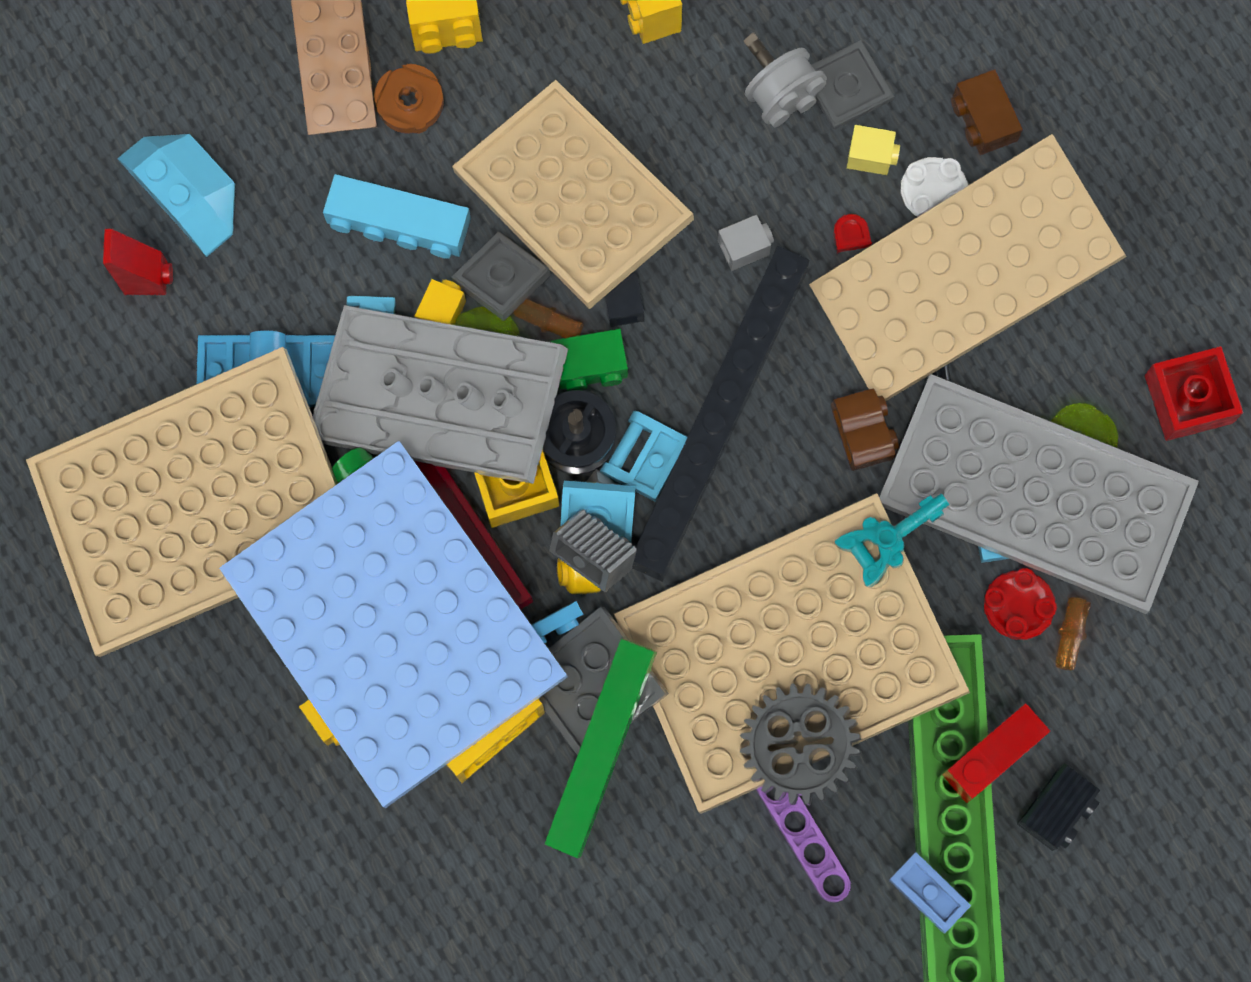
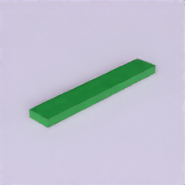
[545,638,657,858]

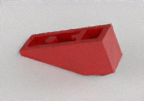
[103,229,173,295]
[942,703,1051,803]

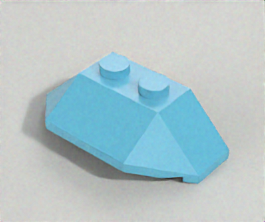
[117,134,235,257]

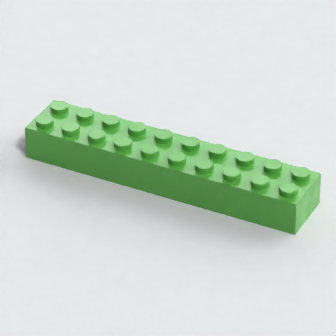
[908,634,1005,982]

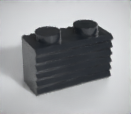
[1017,763,1100,851]

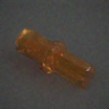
[513,299,583,338]
[1056,597,1091,671]

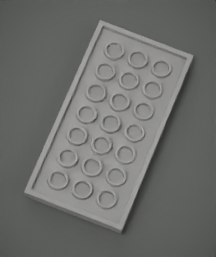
[879,374,1199,614]

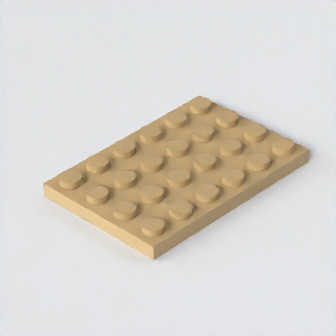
[452,80,694,309]

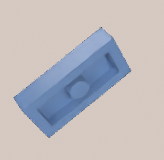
[889,852,971,934]

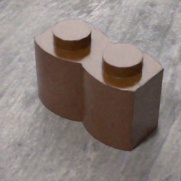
[831,388,899,471]

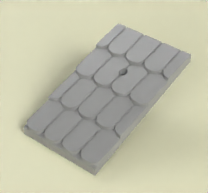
[312,305,568,484]

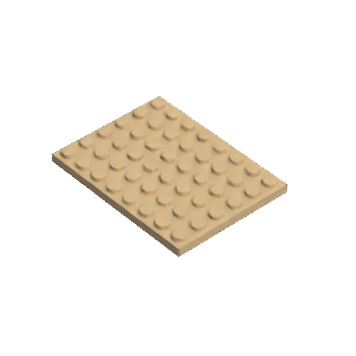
[26,347,338,657]
[614,493,970,814]

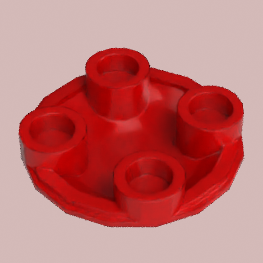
[984,568,1057,640]

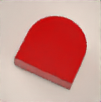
[833,214,872,253]

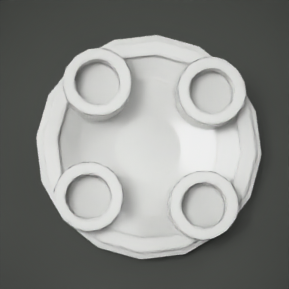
[901,157,969,217]

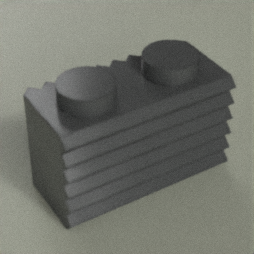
[549,509,637,592]

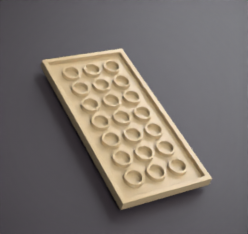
[809,134,1127,401]

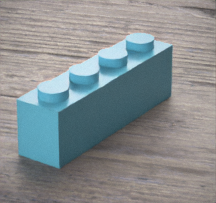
[323,174,471,258]

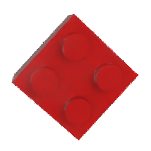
[1145,346,1243,441]

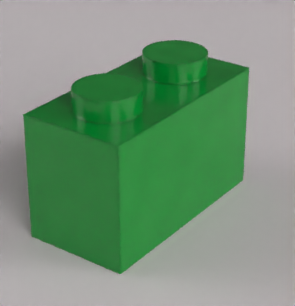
[551,329,628,391]

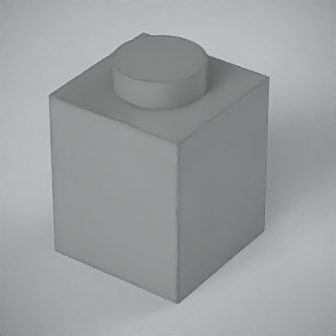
[717,215,774,271]

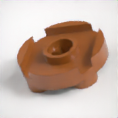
[374,64,444,134]

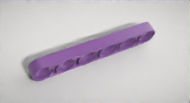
[755,787,851,903]

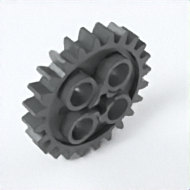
[740,683,862,805]

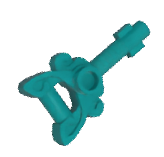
[835,493,950,587]

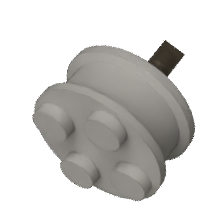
[744,32,827,128]

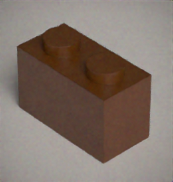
[951,69,1023,155]

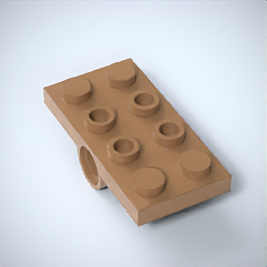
[291,0,377,135]

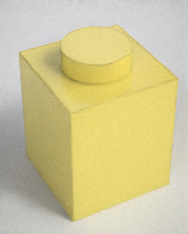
[847,125,900,175]

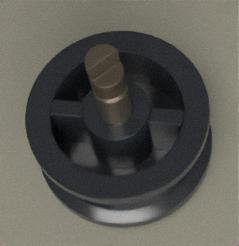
[543,390,616,475]

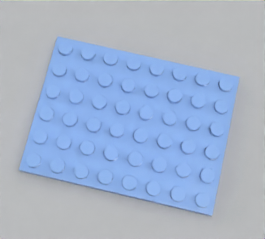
[219,441,568,808]

